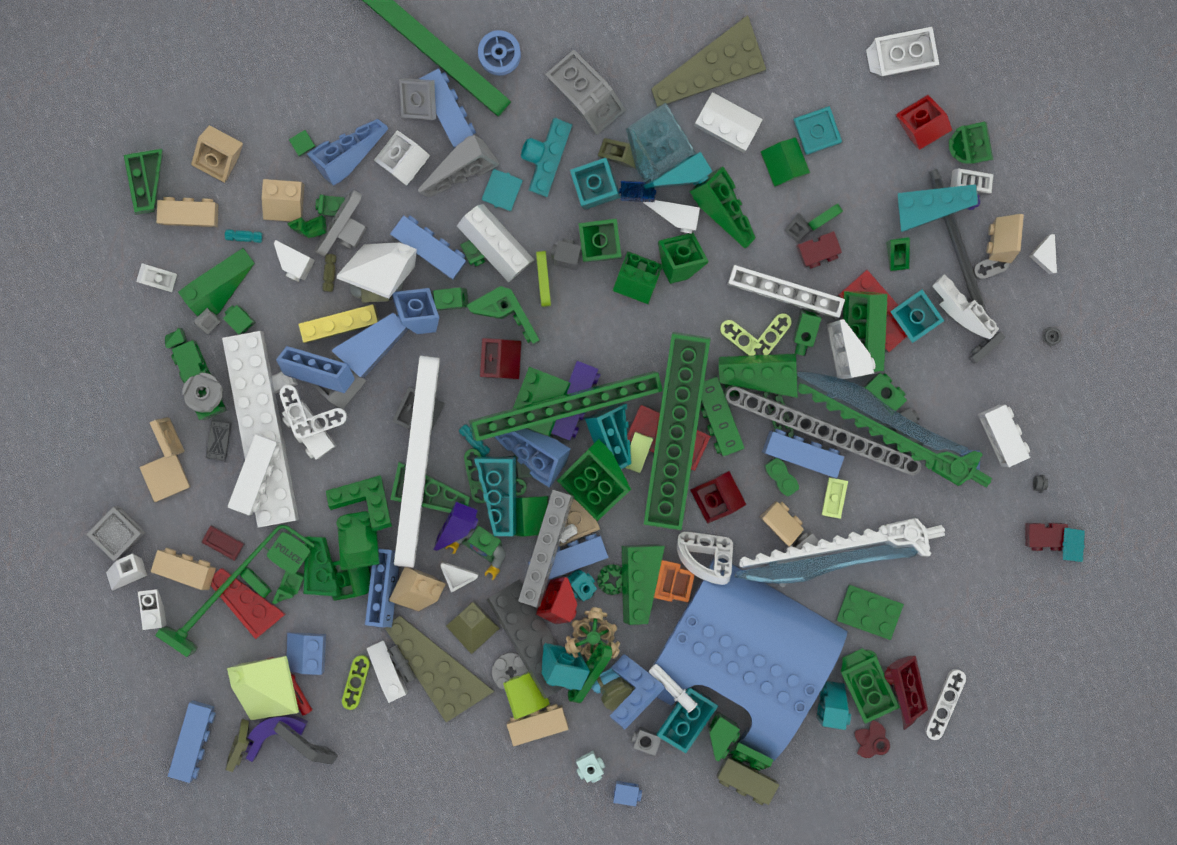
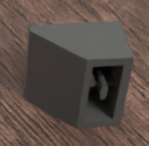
[392,386,445,432]

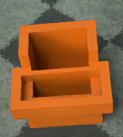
[654,560,695,602]

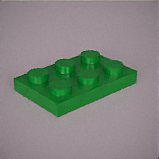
[836,584,904,640]

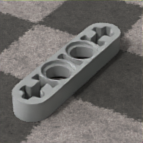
[314,189,362,257]

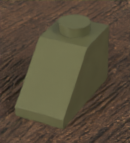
[598,138,645,169]

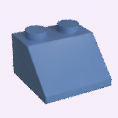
[392,288,439,334]
[286,632,326,675]

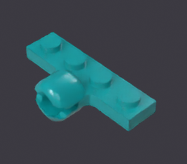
[521,118,572,197]

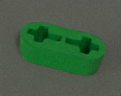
[808,204,843,231]
[240,566,272,598]

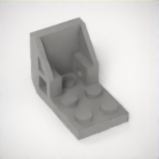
[545,50,626,135]

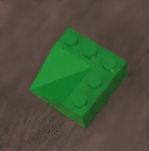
[556,439,631,521]

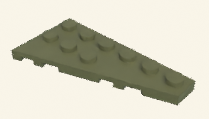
[651,15,766,108]
[384,615,495,722]

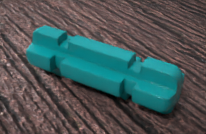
[225,230,263,243]
[459,424,490,457]

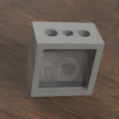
[86,506,146,561]

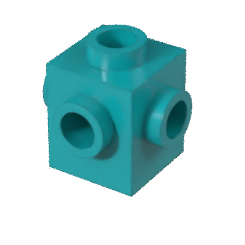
[567,569,597,602]

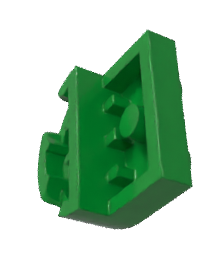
[949,121,994,164]

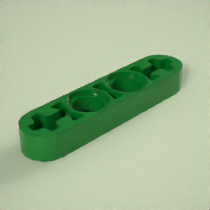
[568,644,612,703]

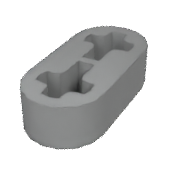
[973,259,1010,279]

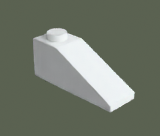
[642,198,700,234]
[366,640,408,703]

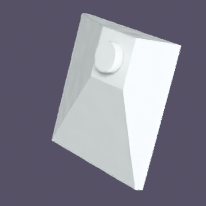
[337,242,417,299]
[826,319,875,380]

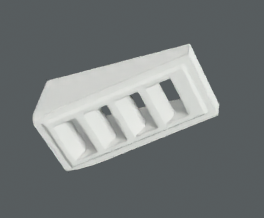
[950,168,993,194]

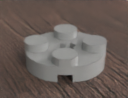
[182,373,223,412]
[492,652,528,690]

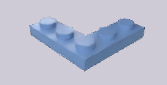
[610,654,665,730]

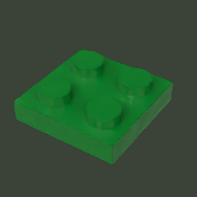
[729,743,773,771]

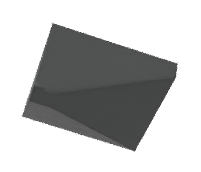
[784,213,811,242]

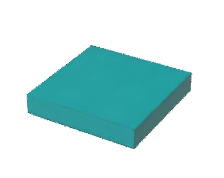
[793,106,842,155]

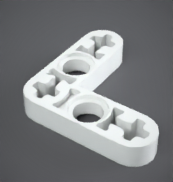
[280,385,347,439]

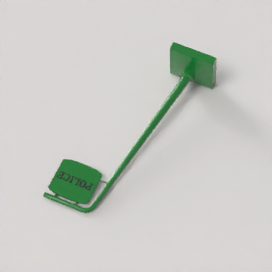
[155,525,315,657]

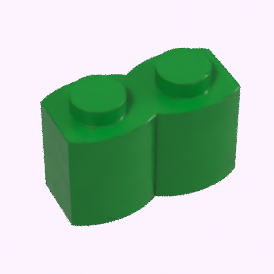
[764,457,799,497]

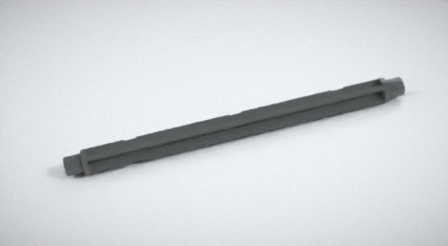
[929,169,987,314]

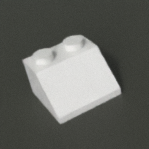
[374,130,430,186]
[274,240,315,282]

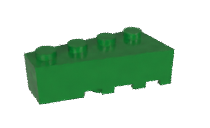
[719,354,798,398]
[621,544,665,625]

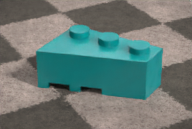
[585,403,632,469]
[816,681,851,730]

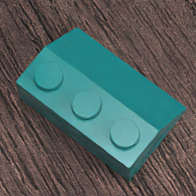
[656,687,718,753]

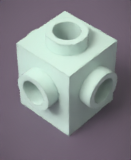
[576,751,605,783]

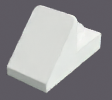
[136,263,177,292]

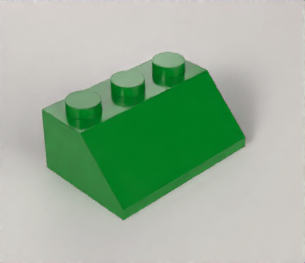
[513,367,571,437]

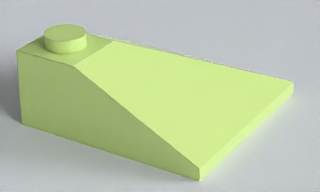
[227,656,299,720]

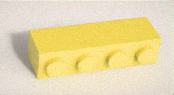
[298,304,379,343]

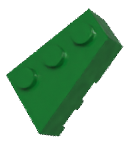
[123,149,163,215]

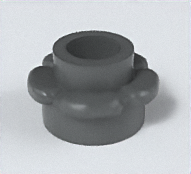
[1042,327,1062,346]
[1033,475,1048,493]

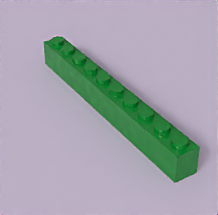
[469,371,663,441]

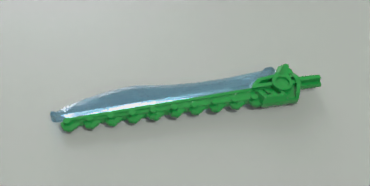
[797,372,992,488]

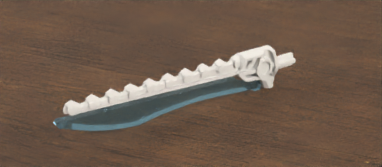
[735,518,945,583]

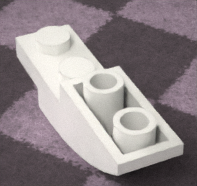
[933,274,999,339]

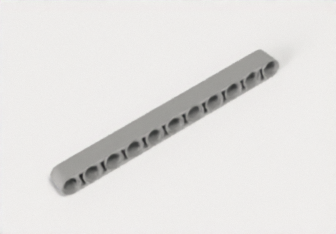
[724,385,921,475]

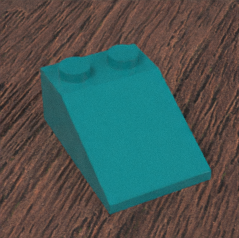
[643,152,713,189]

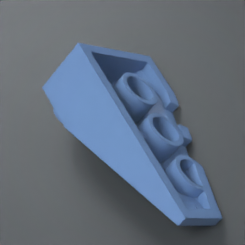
[307,119,388,186]
[495,428,571,488]

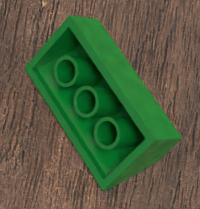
[843,291,888,372]

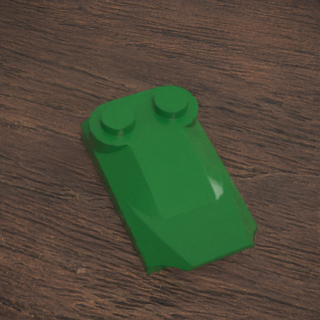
[336,511,380,570]
[840,648,900,724]

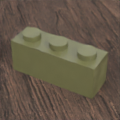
[717,755,779,805]

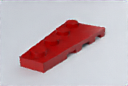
[211,568,285,639]

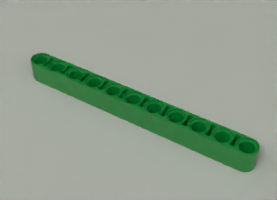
[362,0,511,117]

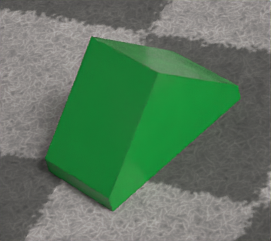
[886,237,910,271]

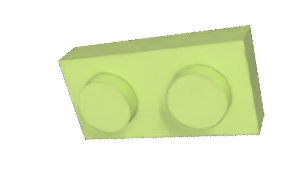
[821,477,848,519]

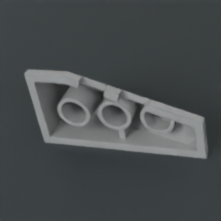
[418,135,500,198]

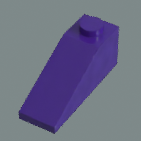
[433,502,478,551]

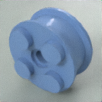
[478,30,521,76]

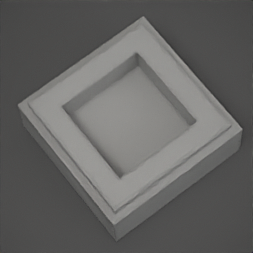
[194,308,221,335]

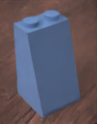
[332,313,409,378]

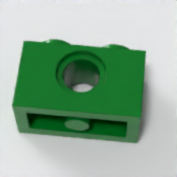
[862,373,907,416]

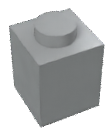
[338,218,367,249]

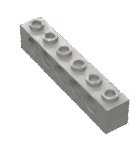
[518,490,574,607]

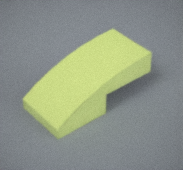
[625,432,653,473]

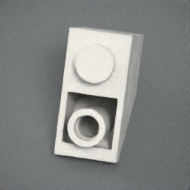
[106,554,147,590]
[138,589,166,630]

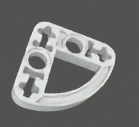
[677,532,733,585]

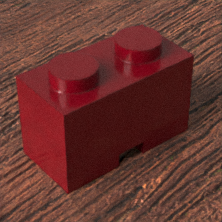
[796,231,842,269]
[1025,523,1068,551]

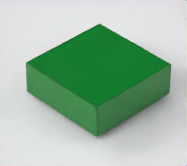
[289,130,316,157]

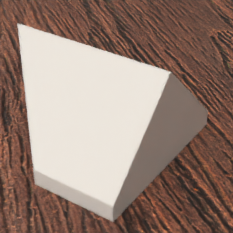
[440,562,479,593]

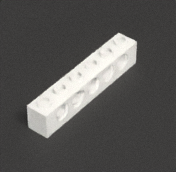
[727,265,845,319]

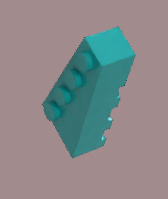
[898,184,979,232]

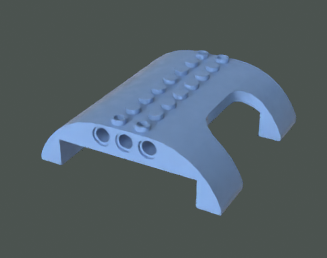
[647,557,848,761]

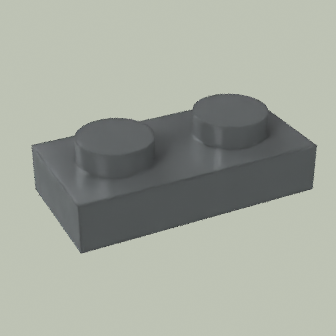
[969,332,1006,364]

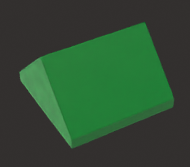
[760,137,810,187]
[514,496,549,537]

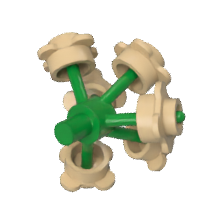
[565,607,620,661]

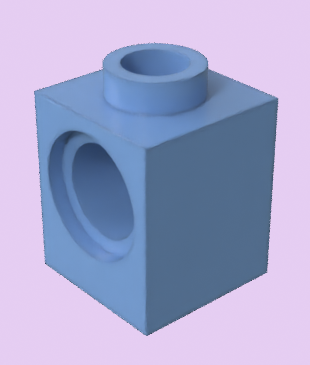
[613,780,642,807]

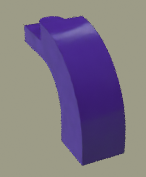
[245,714,308,762]

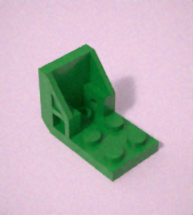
[467,286,540,345]

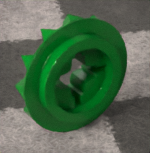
[597,564,622,595]

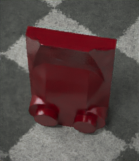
[884,656,928,730]

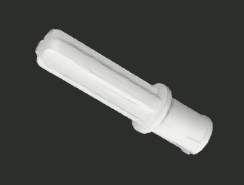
[649,664,697,713]

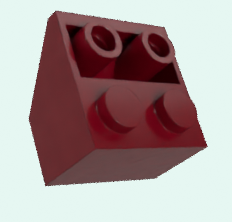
[480,338,522,379]

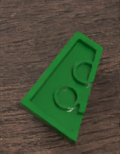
[303,536,341,596]

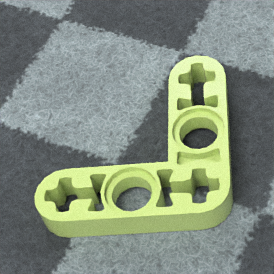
[720,313,791,356]

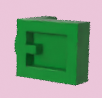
[315,194,345,216]
[460,240,486,267]

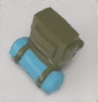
[592,668,635,711]

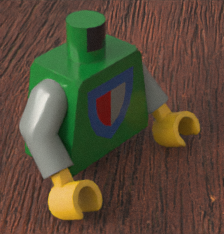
[446,526,506,580]

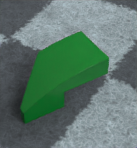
[287,215,326,238]
[272,571,304,604]

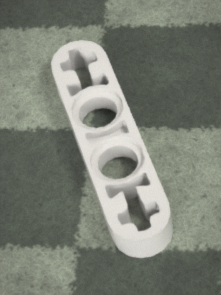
[925,669,966,740]

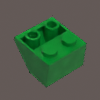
[612,251,662,304]
[708,711,740,762]

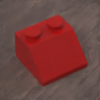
[895,95,952,150]
[536,577,578,624]

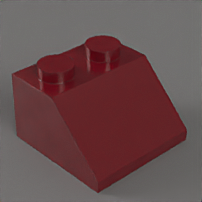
[690,471,747,524]

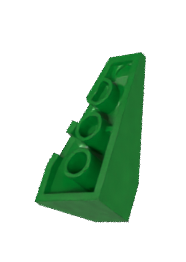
[689,166,756,248]
[178,248,255,317]

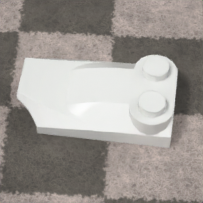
[866,27,939,77]

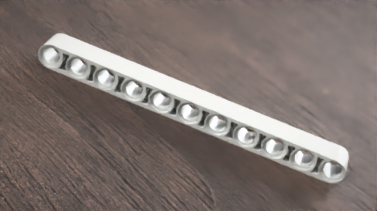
[394,355,440,568]

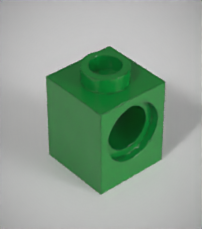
[223,305,256,335]

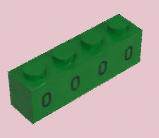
[700,377,745,457]

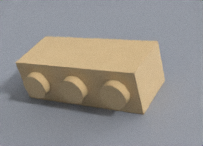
[156,197,219,227]
[151,548,216,590]
[507,704,569,746]

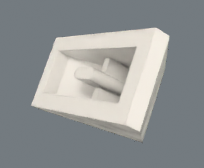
[1029,234,1057,274]

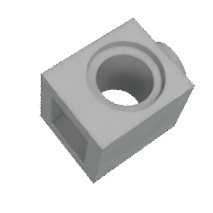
[631,727,661,756]

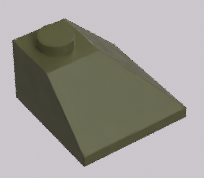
[446,600,500,654]

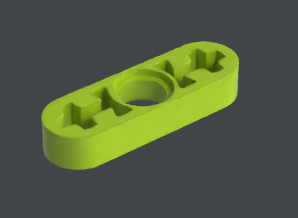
[536,251,551,307]
[342,655,370,710]

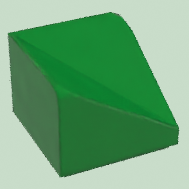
[165,328,188,349]

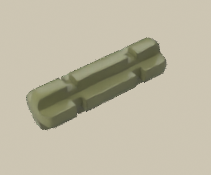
[322,254,336,292]

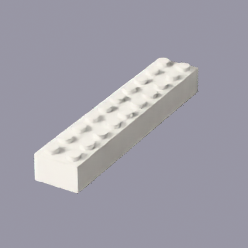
[222,331,299,528]

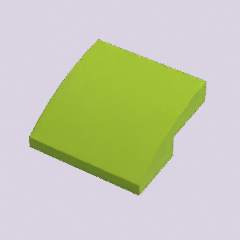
[503,672,550,719]

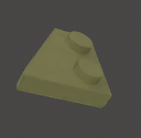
[225,719,249,772]

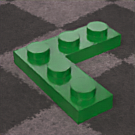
[326,475,392,532]

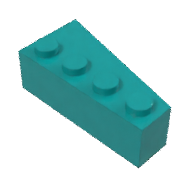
[474,457,516,536]

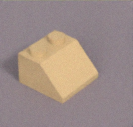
[191,125,243,183]
[262,179,305,222]
[986,214,1024,263]
[759,501,804,546]
[389,567,446,611]

